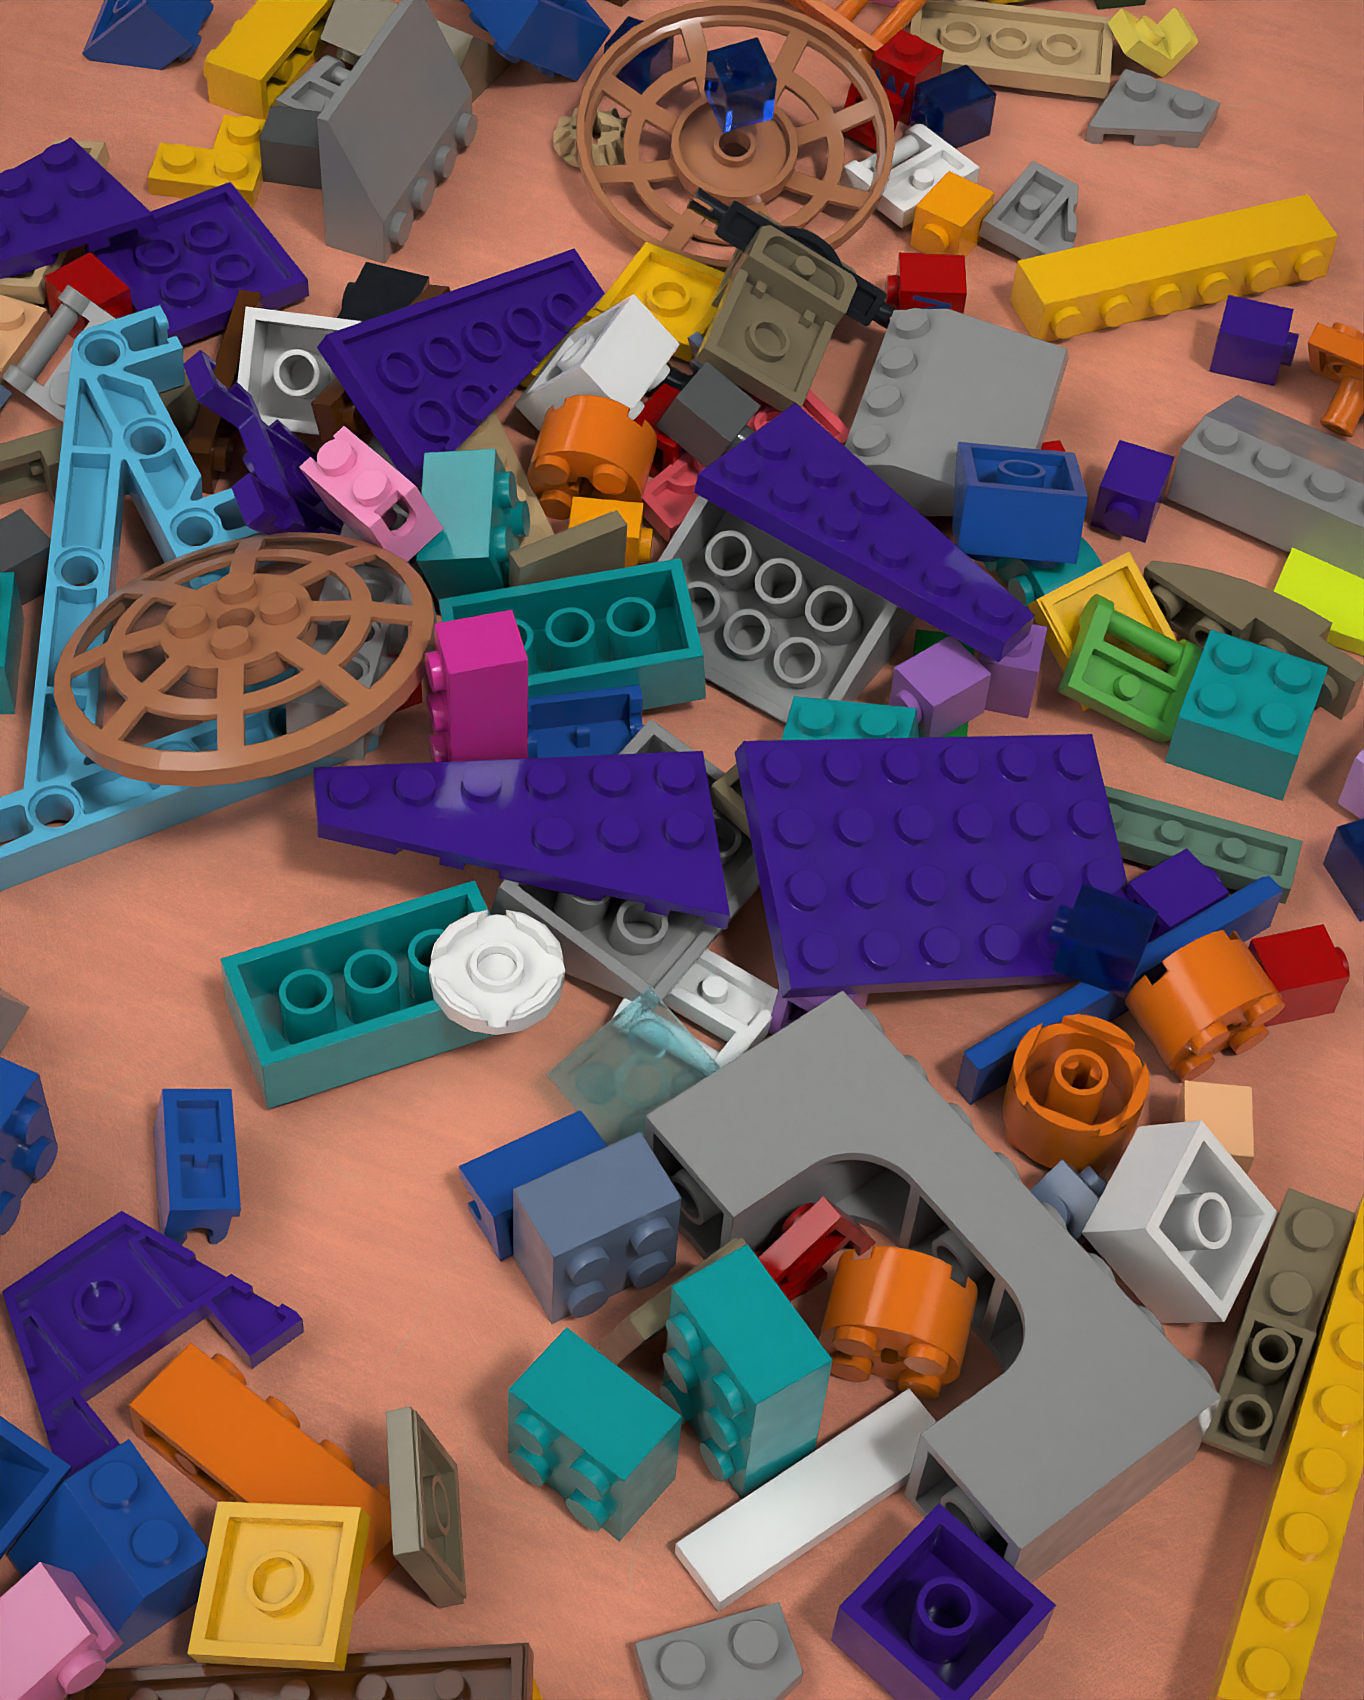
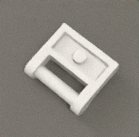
[839,124,980,228]
[612,949,778,1077]

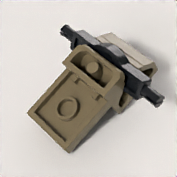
[687,187,898,412]

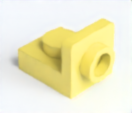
[1108,8,1198,78]

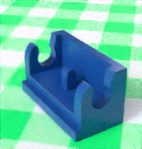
[528,685,646,758]
[153,1089,241,1245]
[459,1110,607,1261]

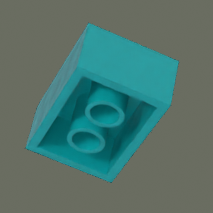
[660,1244,833,1499]

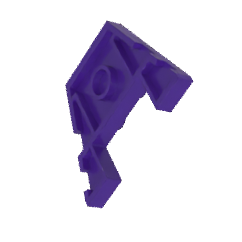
[183,350,344,555]
[2,1211,304,1480]

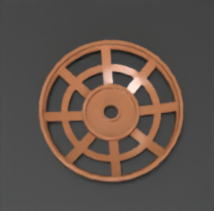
[576,0,895,272]
[54,532,437,787]

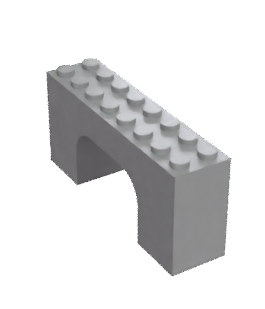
[645,990,1222,1583]

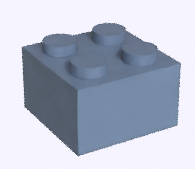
[513,1132,681,1324]

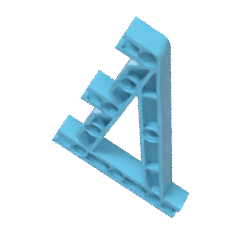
[0,305,379,891]

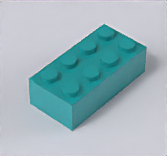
[438,558,706,710]
[220,880,496,1109]

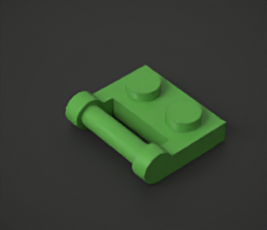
[1057,594,1202,744]

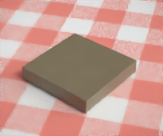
[509,510,627,587]
[597,1237,747,1366]
[386,1406,466,1608]

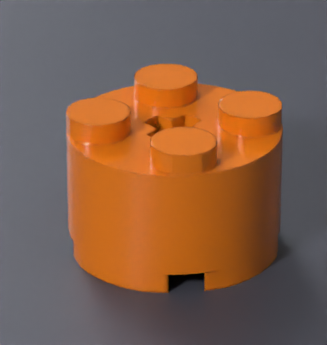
[527,395,657,520]
[1125,930,1285,1082]
[1002,1014,1150,1174]
[819,1246,978,1399]

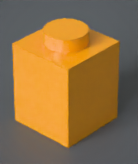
[910,171,995,257]

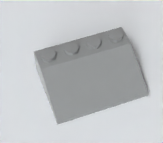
[317,0,478,264]
[845,308,1069,516]
[1167,395,1364,579]
[658,495,916,725]
[490,719,760,1011]

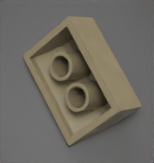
[320,0,511,103]

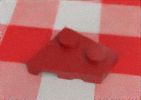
[755,1196,876,1302]

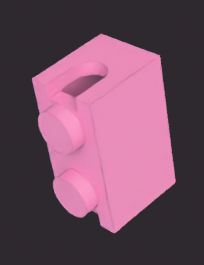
[299,426,444,562]
[0,1562,123,1700]

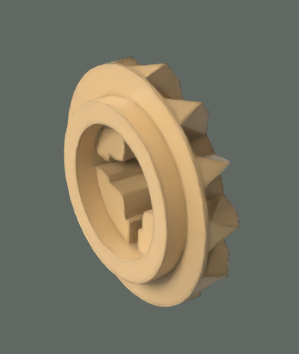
[553,108,628,168]

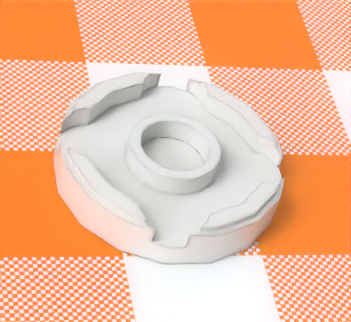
[429,910,565,1035]

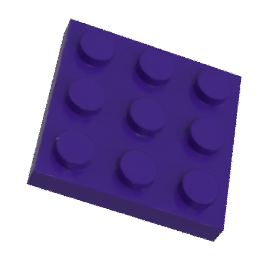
[84,182,309,346]

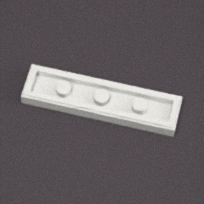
[675,1389,936,1612]

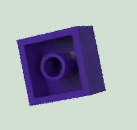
[831,1503,1056,1700]

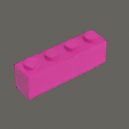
[425,610,528,762]

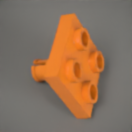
[1307,322,1364,437]

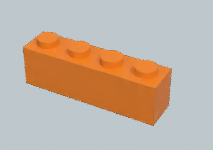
[129,1342,399,1613]

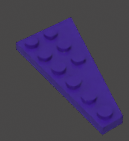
[0,137,159,279]
[317,248,605,490]
[694,403,1035,662]
[313,751,730,930]

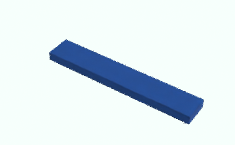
[956,875,1283,1105]

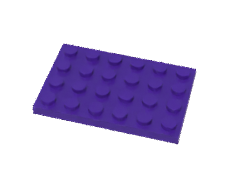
[734,734,1143,998]

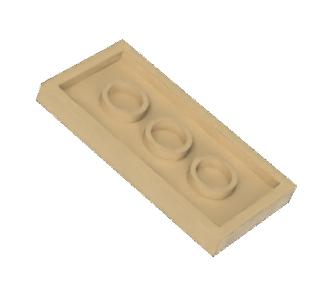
[910,0,1113,99]

